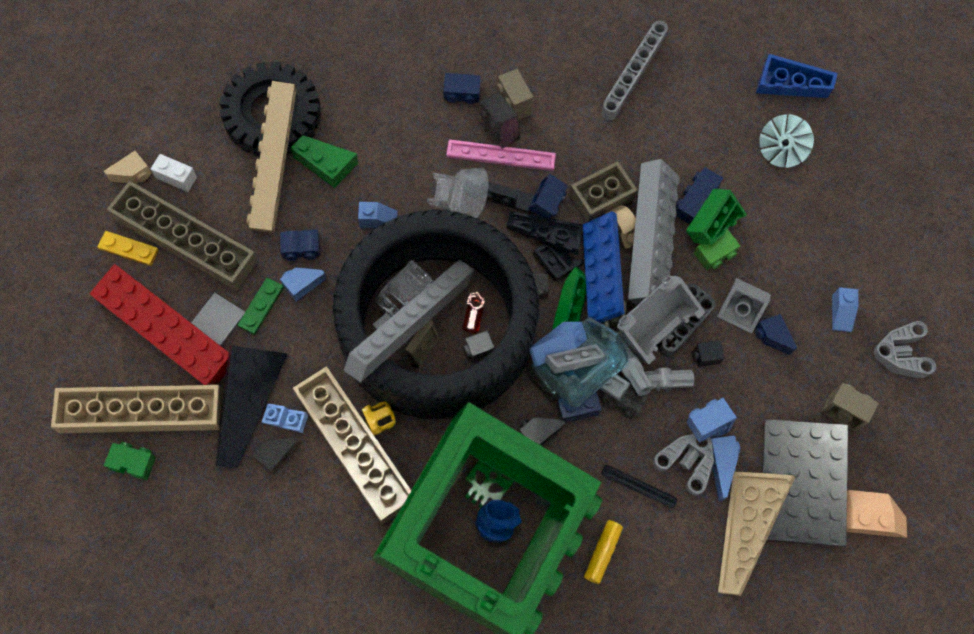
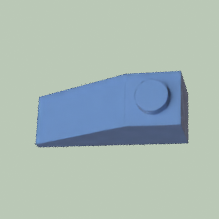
[530,322,587,366]
[711,436,740,501]

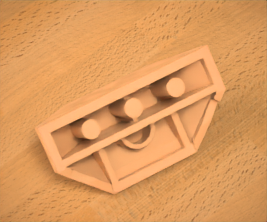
[847,490,907,538]

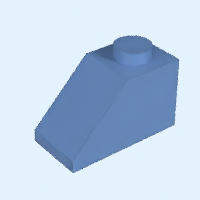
[358,202,398,228]
[280,268,326,301]
[832,287,858,332]

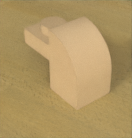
[605,205,636,249]

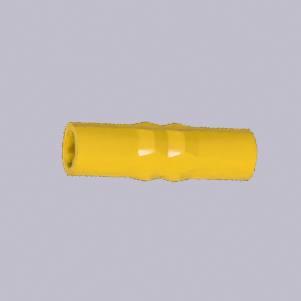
[584,520,623,584]

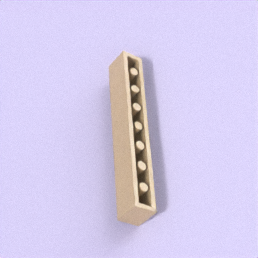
[247,81,297,233]

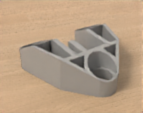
[874,321,936,378]
[653,434,714,496]

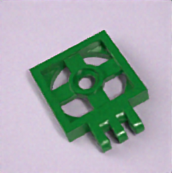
[465,460,514,509]

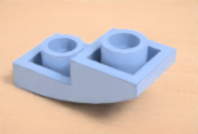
[262,404,309,433]

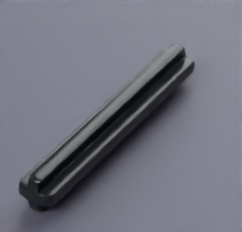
[601,465,677,508]

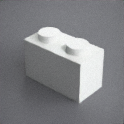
[151,154,197,192]

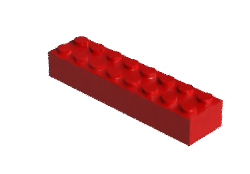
[89,264,229,385]

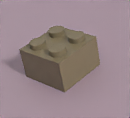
[495,69,533,123]
[820,383,879,432]

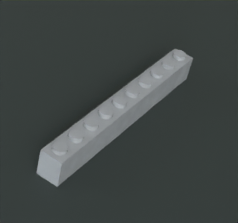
[344,260,475,382]

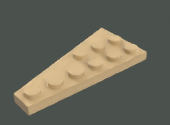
[718,472,795,596]

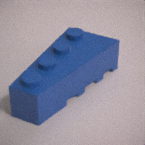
[756,54,838,98]

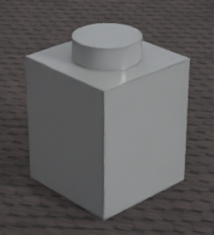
[463,331,494,361]

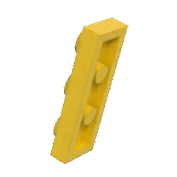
[97,231,159,266]

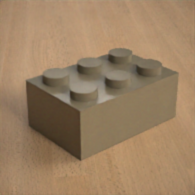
[569,161,637,222]

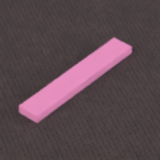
[446,139,556,171]

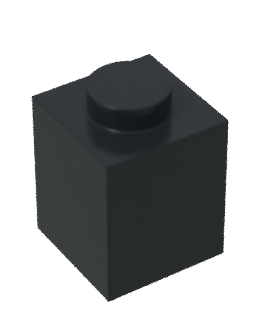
[692,340,725,367]

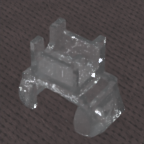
[427,168,489,218]
[375,260,434,317]

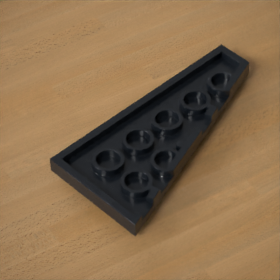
[215,345,287,468]

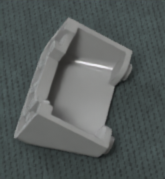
[618,276,706,365]

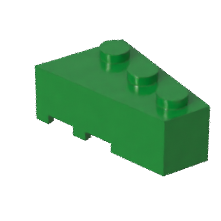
[291,135,358,188]
[686,189,747,245]

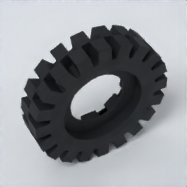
[220,62,321,157]

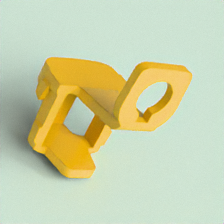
[362,401,396,436]

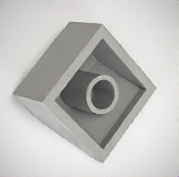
[717,278,771,333]

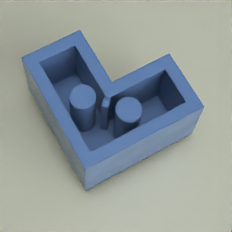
[686,398,737,443]

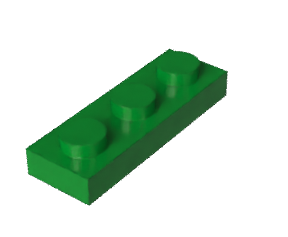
[237,278,284,335]

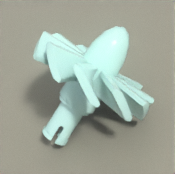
[760,114,814,168]

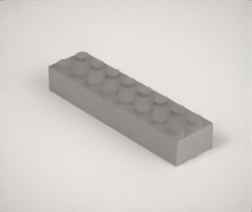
[628,159,679,306]

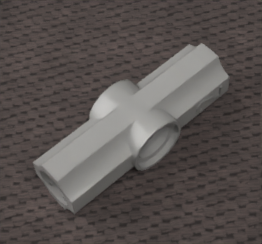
[610,340,654,396]
[644,368,694,391]

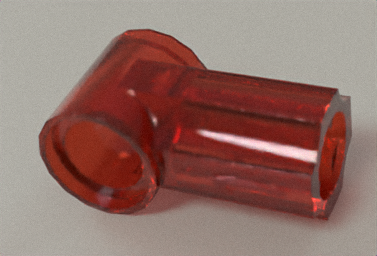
[462,293,485,333]

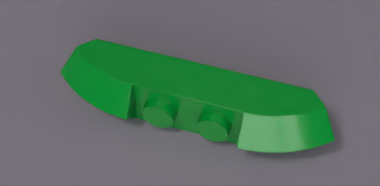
[552,267,586,330]

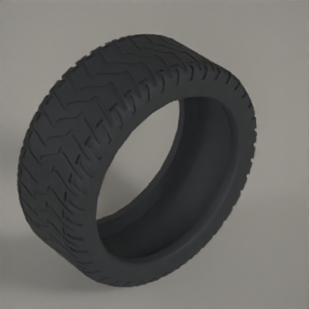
[332,210,539,419]

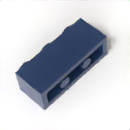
[676,167,723,224]

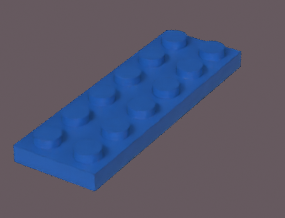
[583,211,625,326]

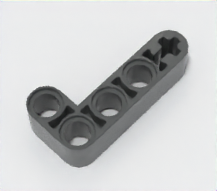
[659,283,715,357]

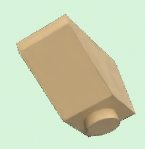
[104,151,152,184]

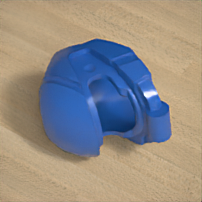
[475,500,522,543]

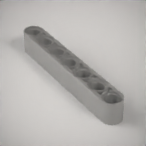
[601,21,668,120]

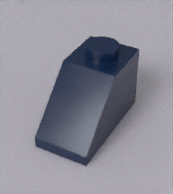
[755,314,797,355]

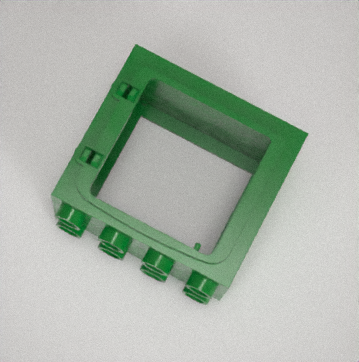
[371,403,602,634]

